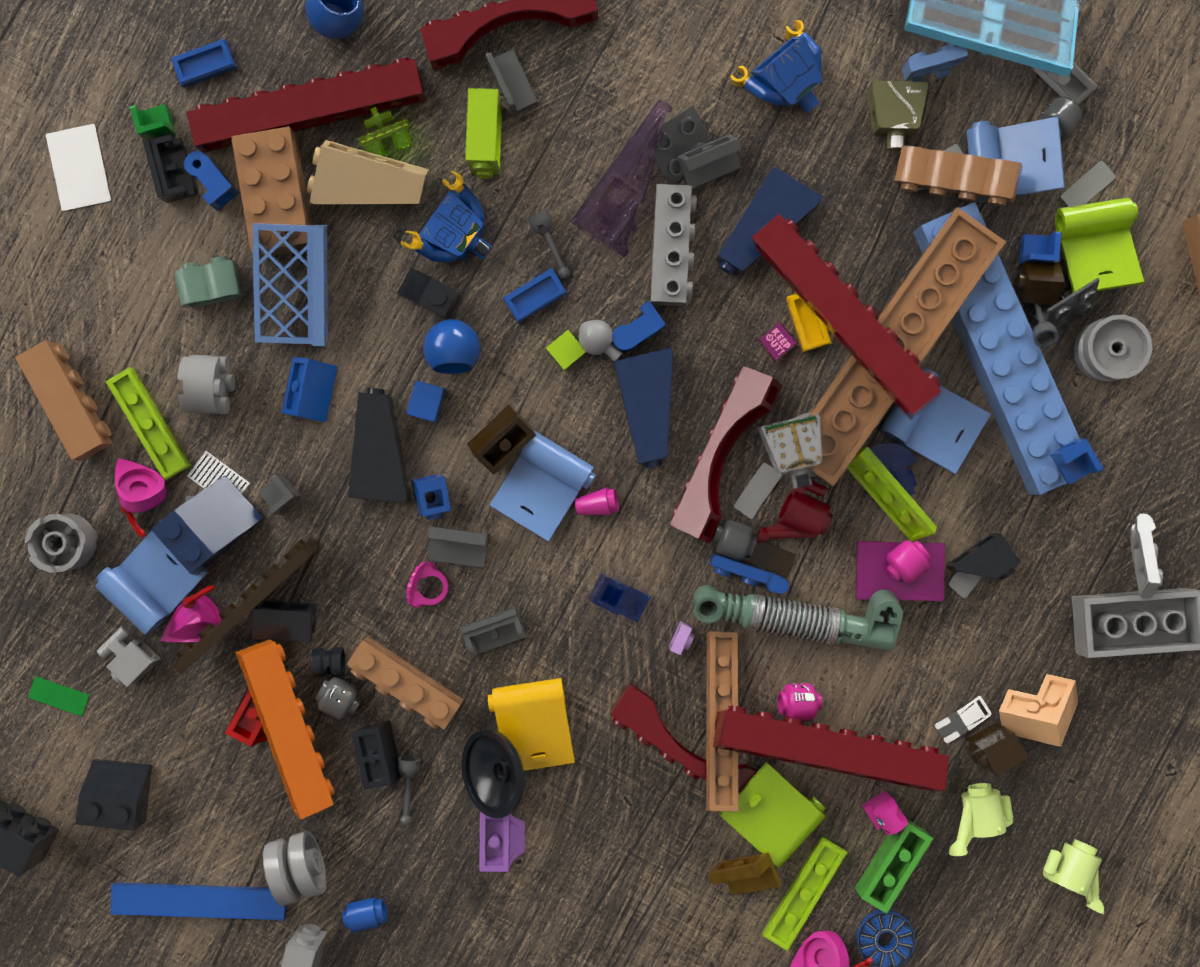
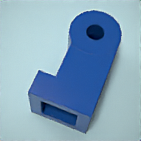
[184,151,239,211]
[612,301,666,352]

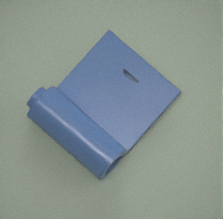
[967,117,1065,202]
[880,367,991,474]
[489,431,596,542]
[95,531,209,636]

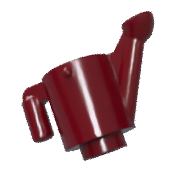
[756,480,833,543]

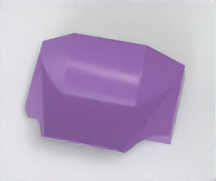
[479,811,525,872]

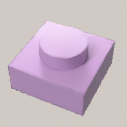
[669,621,694,655]

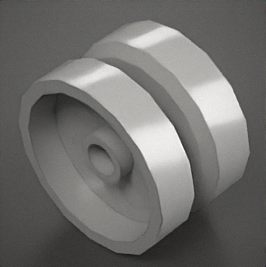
[1073,315,1153,382]
[263,830,327,906]

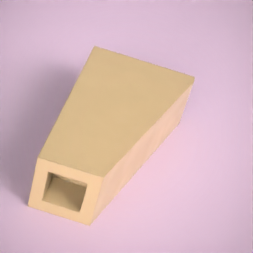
[307,140,429,204]

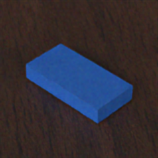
[171,38,237,88]
[503,268,567,324]

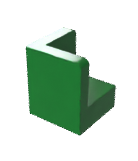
[129,104,176,140]

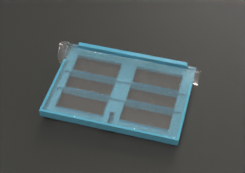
[904,0,1087,77]

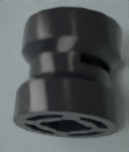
[311,647,346,677]

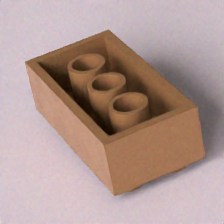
[231,127,312,258]

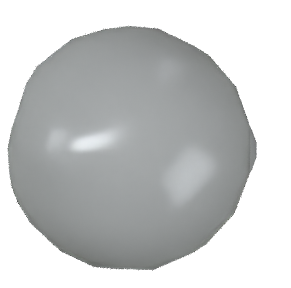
[579,320,622,361]

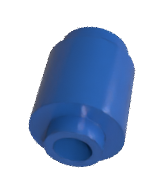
[342,897,388,933]

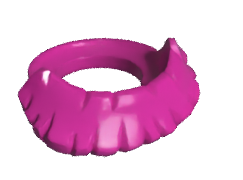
[406,561,449,608]

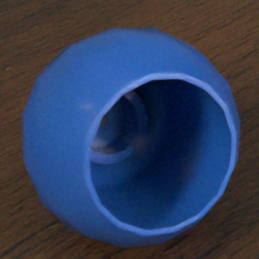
[305,0,364,39]
[423,319,481,374]

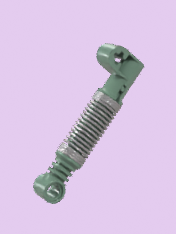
[693,585,903,652]

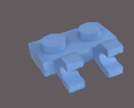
[902,44,969,82]

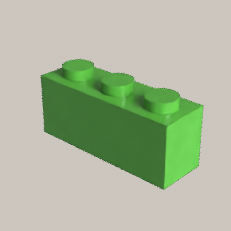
[855,818,933,914]

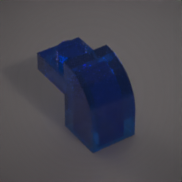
[868,443,917,496]
[588,572,651,623]

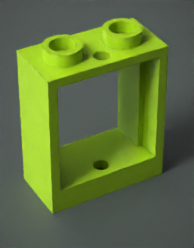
[466,88,503,179]

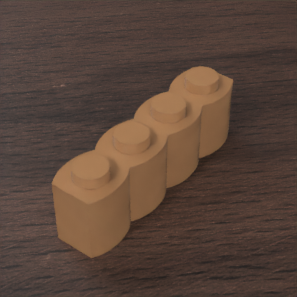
[894,146,1023,206]

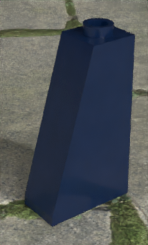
[715,166,823,275]
[614,348,673,468]

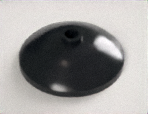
[462,729,525,819]

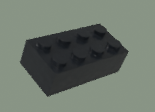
[0,800,59,877]

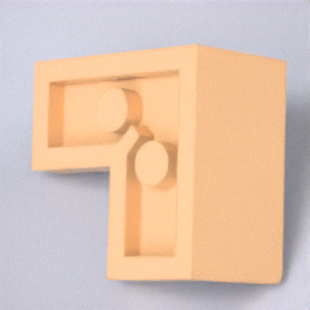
[999,674,1078,747]

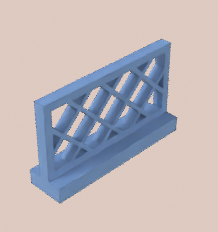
[252,223,328,346]

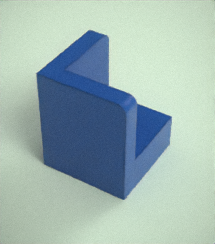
[1019,232,1061,265]
[406,381,447,423]
[1050,438,1103,484]

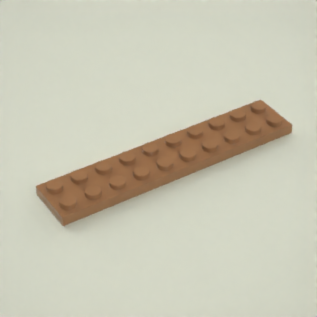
[808,207,1006,486]

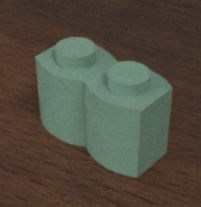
[174,256,244,308]

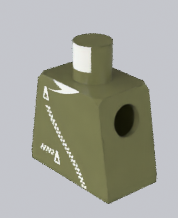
[867,81,928,152]

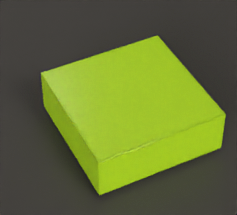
[546,330,587,371]

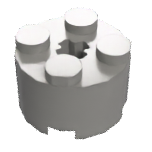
[177,355,235,414]
[25,513,98,573]

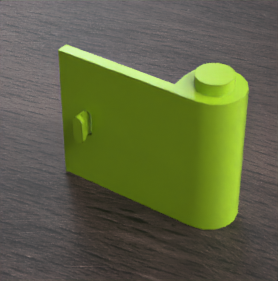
[1055,197,1144,293]
[719,762,827,868]

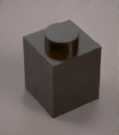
[1015,261,1065,305]

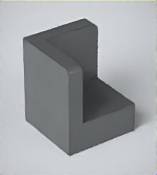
[258,474,301,515]

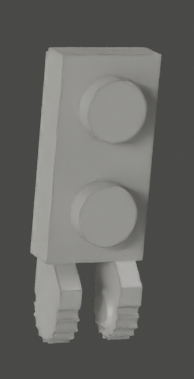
[1129,513,1163,598]

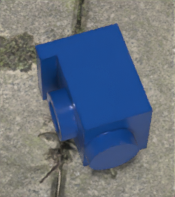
[410,474,451,520]

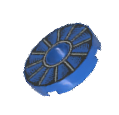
[856,909,915,967]

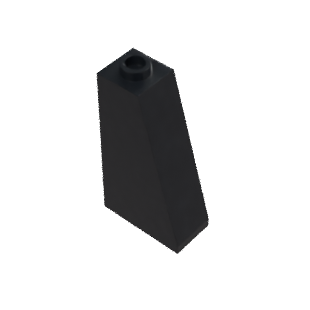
[348,388,411,503]

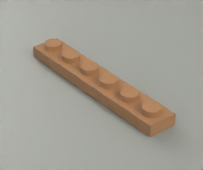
[706,631,738,812]

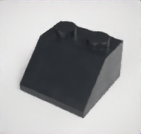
[76,759,152,831]

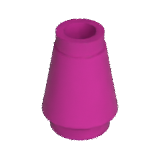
[575,487,619,515]

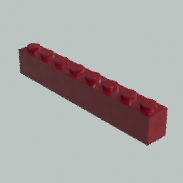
[186,57,426,153]
[752,214,942,420]
[713,706,949,792]

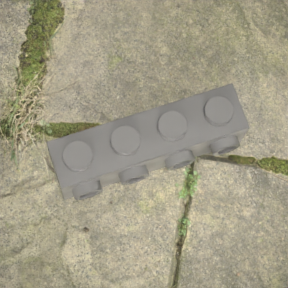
[650,184,697,307]

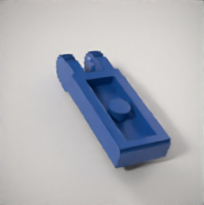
[708,553,790,595]

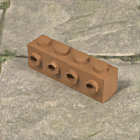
[15,340,113,461]
[346,636,464,729]

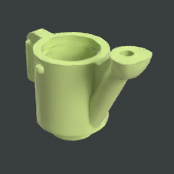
[949,783,1013,856]
[1043,839,1104,914]

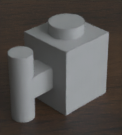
[97,626,161,687]

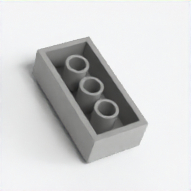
[1072,588,1200,658]

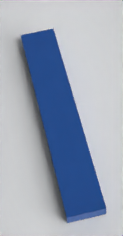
[110,882,287,920]

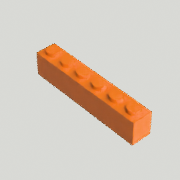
[235,639,334,820]

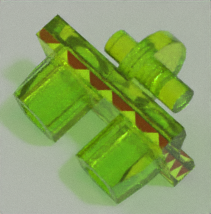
[357,107,411,156]

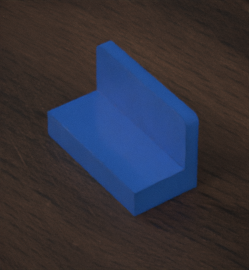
[281,357,337,422]

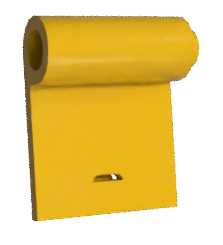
[488,678,575,771]

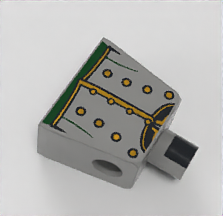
[758,414,822,488]

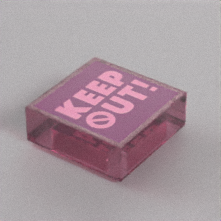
[757,321,798,362]

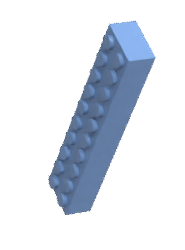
[913,202,1080,495]

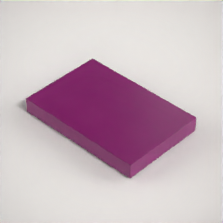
[855,541,945,601]

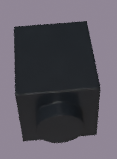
[397,268,462,320]
[945,533,1021,580]

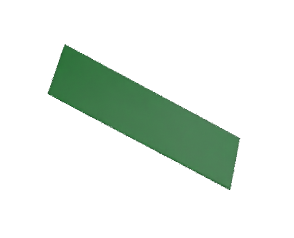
[28,676,89,716]

